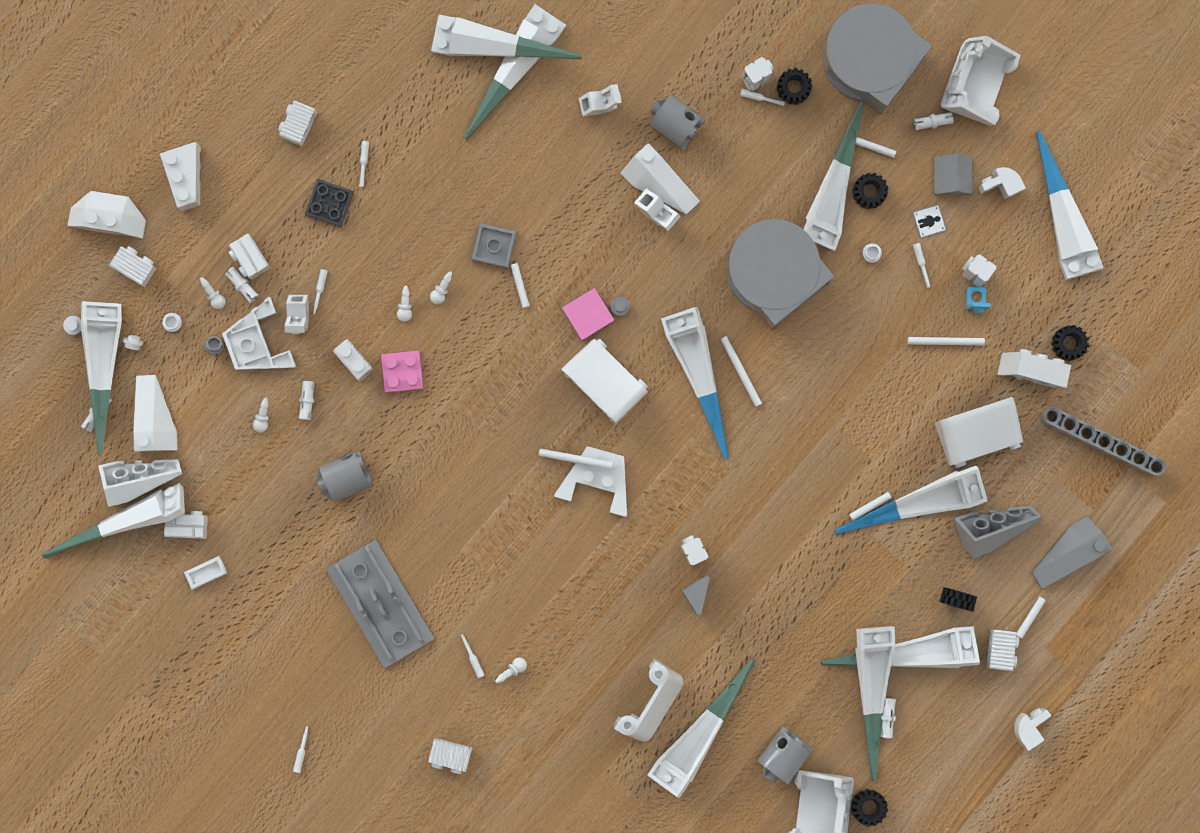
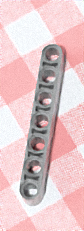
[1040,407,1166,476]

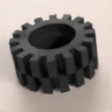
[777,68,812,105]
[852,173,888,209]
[1051,325,1089,361]
[939,587,977,612]
[851,789,888,826]

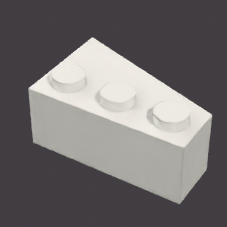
[160,142,201,212]
[997,349,1071,388]

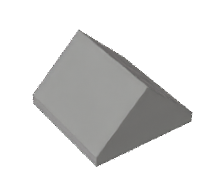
[934,153,973,195]
[681,576,710,615]

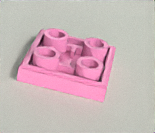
[562,288,614,340]

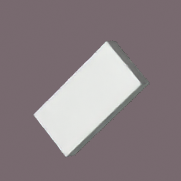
[184,556,228,590]

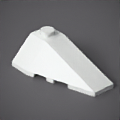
[620,143,700,215]
[134,375,178,452]
[98,459,182,507]

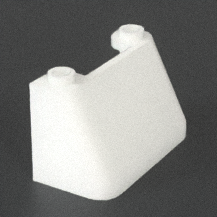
[941,36,1021,126]
[561,339,648,425]
[935,397,1024,468]
[614,659,683,742]
[788,770,854,833]

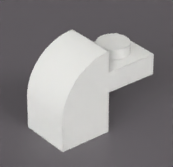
[578,84,622,116]
[978,167,1026,200]
[634,188,680,231]
[285,295,309,334]
[1014,708,1051,751]

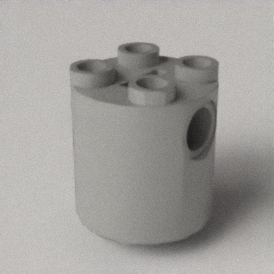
[650,95,706,150]
[317,452,373,502]
[757,726,813,784]

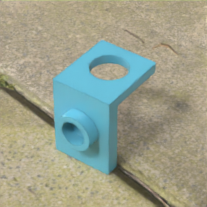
[966,287,991,313]

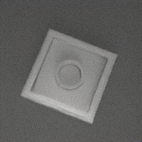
[471,223,517,269]

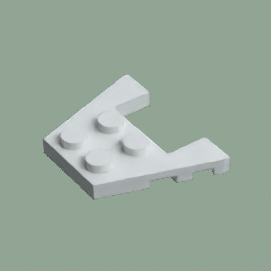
[222,297,297,370]
[554,446,627,517]

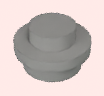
[611,297,630,316]
[204,336,224,355]

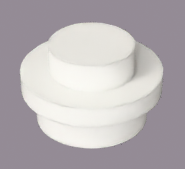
[862,243,882,263]
[162,313,182,332]
[63,316,81,335]
[123,335,143,350]

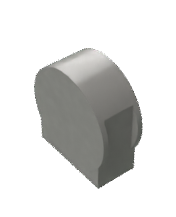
[822,3,932,114]
[727,219,835,329]

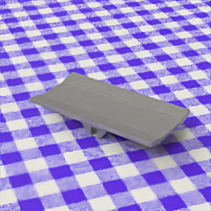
[326,540,435,669]

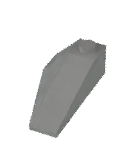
[954,505,1042,558]
[1031,516,1112,589]

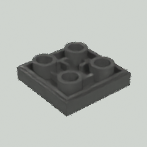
[305,179,354,228]

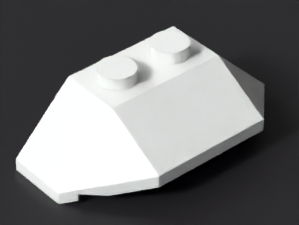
[68,191,146,239]

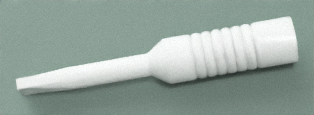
[740,89,785,106]
[359,141,369,187]
[913,243,930,288]
[313,269,328,315]
[461,634,485,678]
[293,726,309,773]

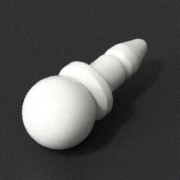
[430,272,452,305]
[200,277,226,309]
[397,285,412,322]
[253,397,269,433]
[495,657,527,683]

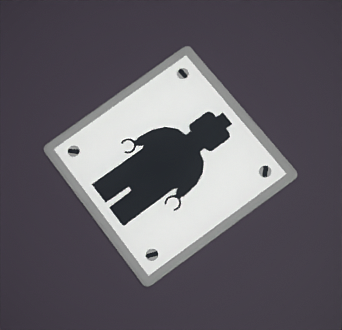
[912,204,947,238]

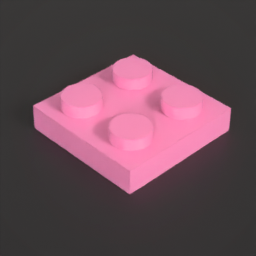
[381,350,424,393]

